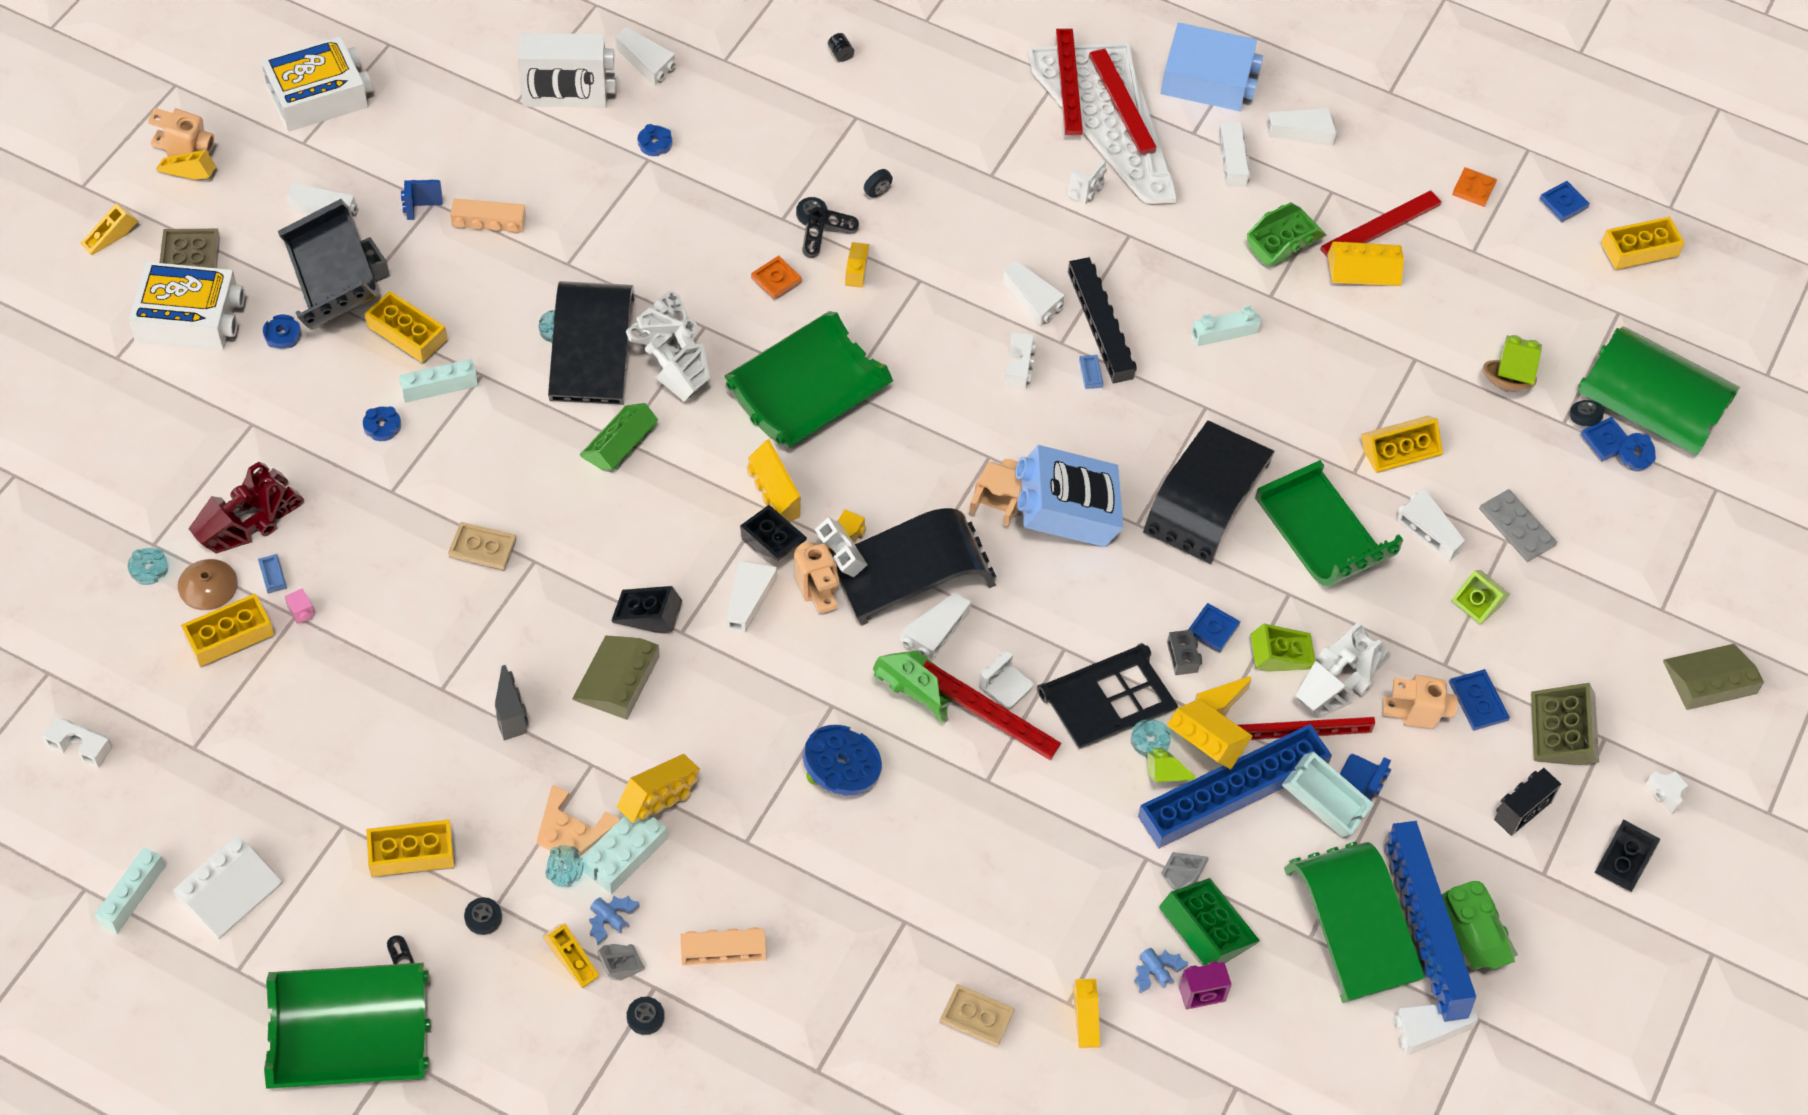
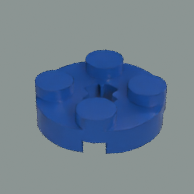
[637,124,672,156]
[263,314,301,348]
[363,406,401,441]
[1618,433,1656,470]

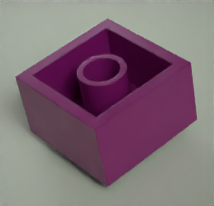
[1179,961,1232,1010]

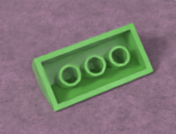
[579,403,658,470]

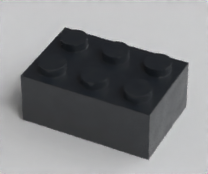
[1494,768,1561,836]

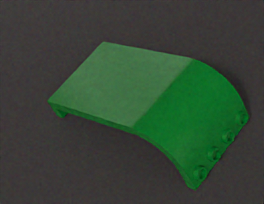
[1255,460,1403,586]
[1284,841,1425,1003]

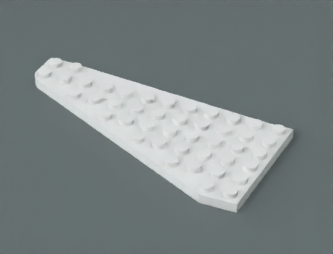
[1028,43,1176,204]

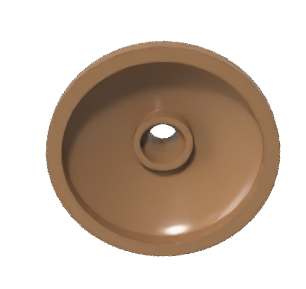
[1482,360,1537,391]
[178,559,238,610]

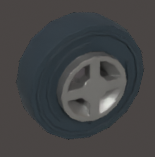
[863,169,893,198]
[796,197,827,225]
[1570,400,1604,426]
[464,897,502,935]
[626,996,664,1035]

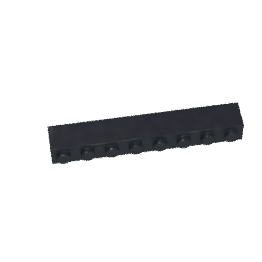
[1068,257,1137,384]

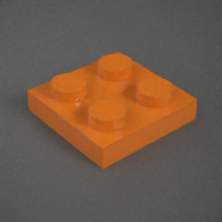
[1452,167,1497,207]
[751,255,802,299]

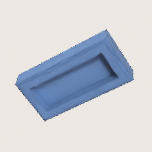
[1079,355,1103,389]
[258,554,287,594]

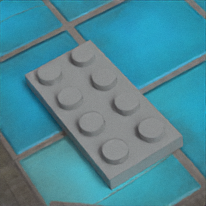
[1479,489,1557,562]

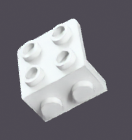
[1067,160,1107,205]
[979,651,1033,709]

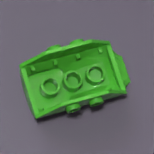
[1247,202,1326,266]
[873,650,952,723]
[1442,881,1518,970]

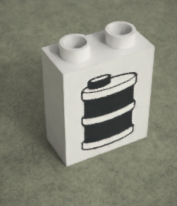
[518,33,616,108]

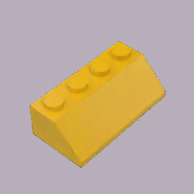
[1327,242,1404,286]
[1361,415,1443,473]
[747,439,801,522]
[1167,699,1253,769]

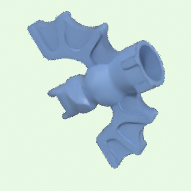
[589,896,639,944]
[1134,948,1188,993]

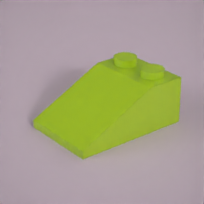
[1498,335,1542,385]
[1250,623,1315,671]

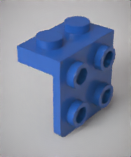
[401,179,443,220]
[1340,754,1392,801]

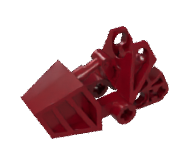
[188,462,304,554]

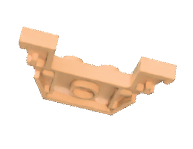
[537,785,620,862]

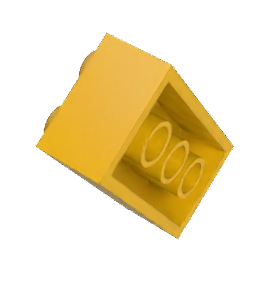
[1601,216,1685,270]
[365,291,447,363]
[181,593,274,667]
[616,754,700,823]
[366,819,455,877]

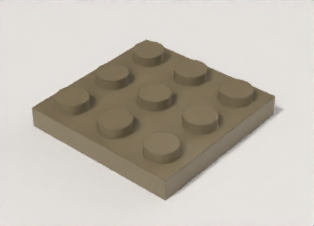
[159,228,219,268]

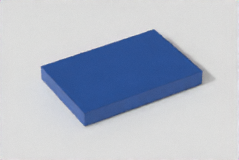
[1449,669,1510,731]

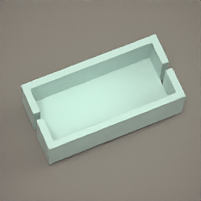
[1282,752,1374,837]
[580,815,668,895]

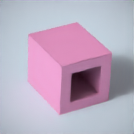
[284,588,315,624]

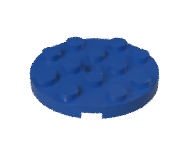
[803,725,882,796]

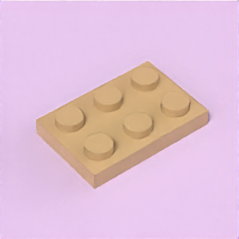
[448,522,516,570]
[940,984,1015,1047]

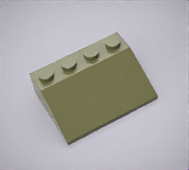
[572,635,659,720]
[1663,644,1764,710]
[1531,683,1599,765]

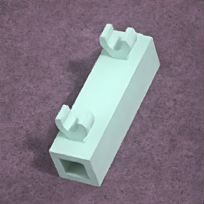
[1191,305,1261,346]

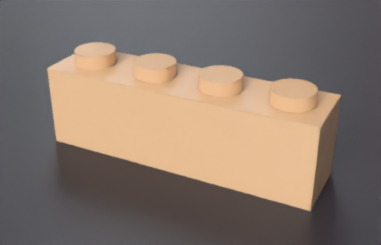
[450,198,526,232]
[680,927,766,966]

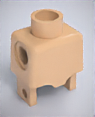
[148,108,215,157]
[969,459,1022,527]
[794,542,839,614]
[1383,674,1458,728]

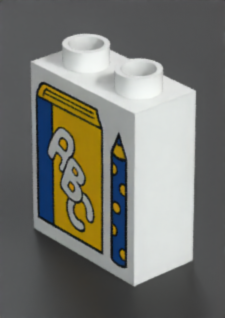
[261,36,373,132]
[128,262,245,351]

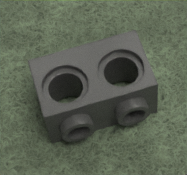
[1167,630,1202,675]

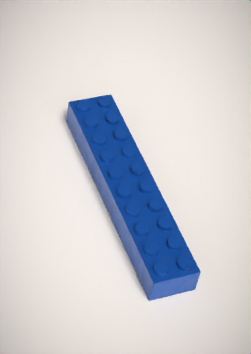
[1138,724,1332,848]
[1385,821,1476,1022]

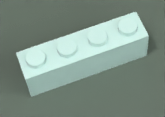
[399,359,478,403]
[95,847,166,934]

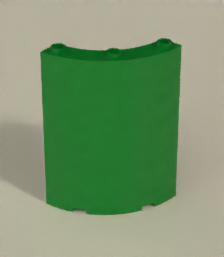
[724,311,893,448]
[1578,326,1740,455]
[264,962,431,1089]

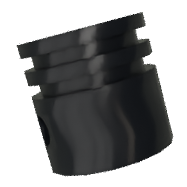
[828,33,854,62]

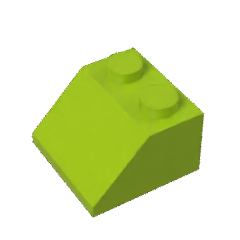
[1452,570,1510,624]
[1147,748,1195,782]

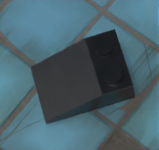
[740,505,807,561]
[611,586,682,632]
[1594,819,1661,892]

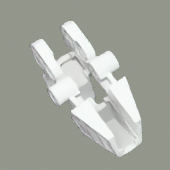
[626,291,710,402]
[1295,622,1391,718]

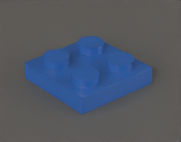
[1539,181,1590,222]
[1581,417,1627,461]
[1188,603,1241,652]

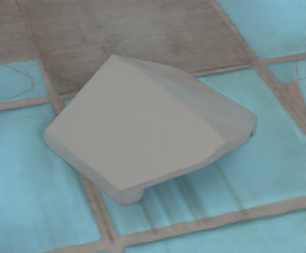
[1161,852,1209,890]
[597,944,645,980]

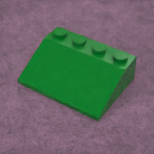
[1159,878,1260,966]

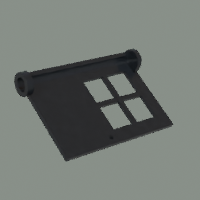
[1037,643,1178,749]

